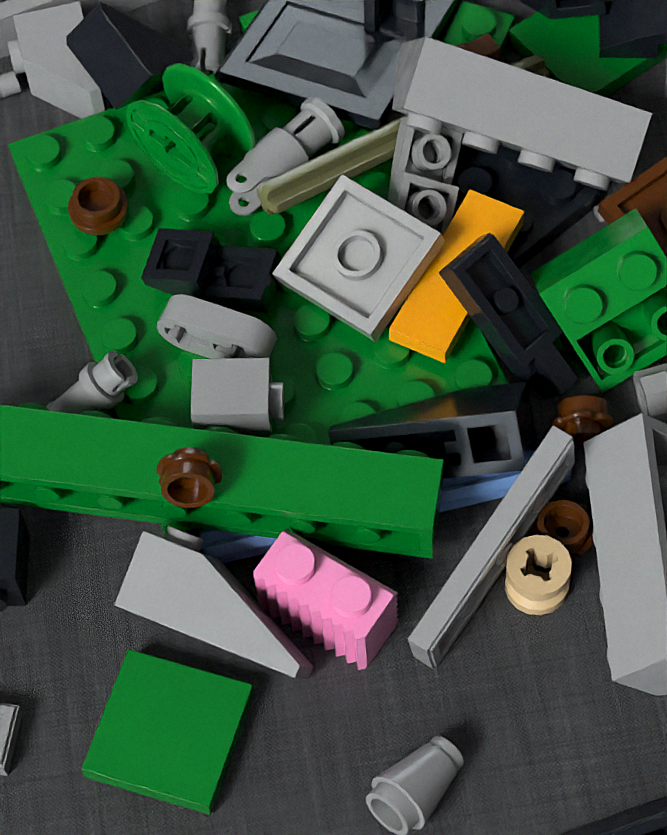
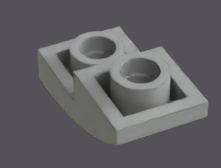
[388,116,463,236]

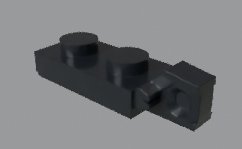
[438,233,579,399]

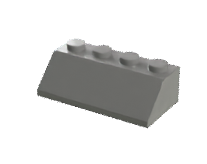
[392,37,652,191]
[583,413,667,696]

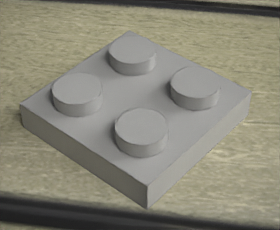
[272,174,445,342]

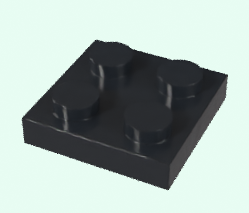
[452,145,600,269]

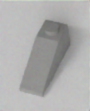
[114,526,314,679]

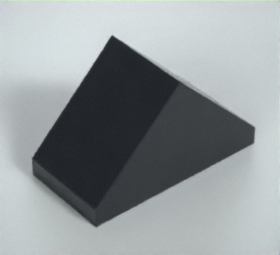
[66,1,194,110]

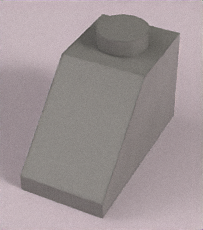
[7,1,105,119]

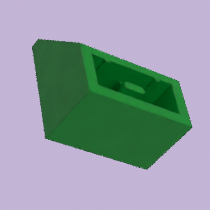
[531,208,667,393]

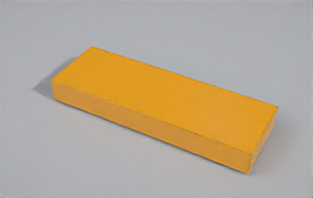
[389,190,525,363]

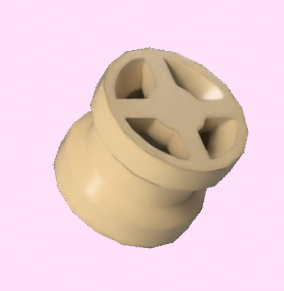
[505,535,572,616]

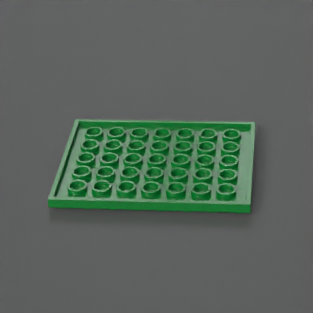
[8,73,508,534]

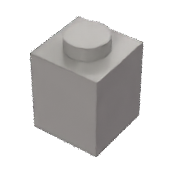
[191,358,285,438]

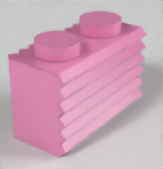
[253,529,399,670]

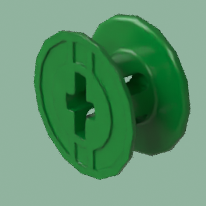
[125,63,256,194]

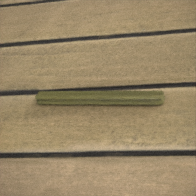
[256,55,550,215]

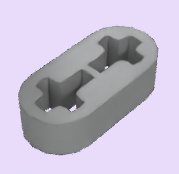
[156,294,277,359]

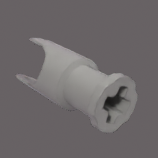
[226,97,345,216]

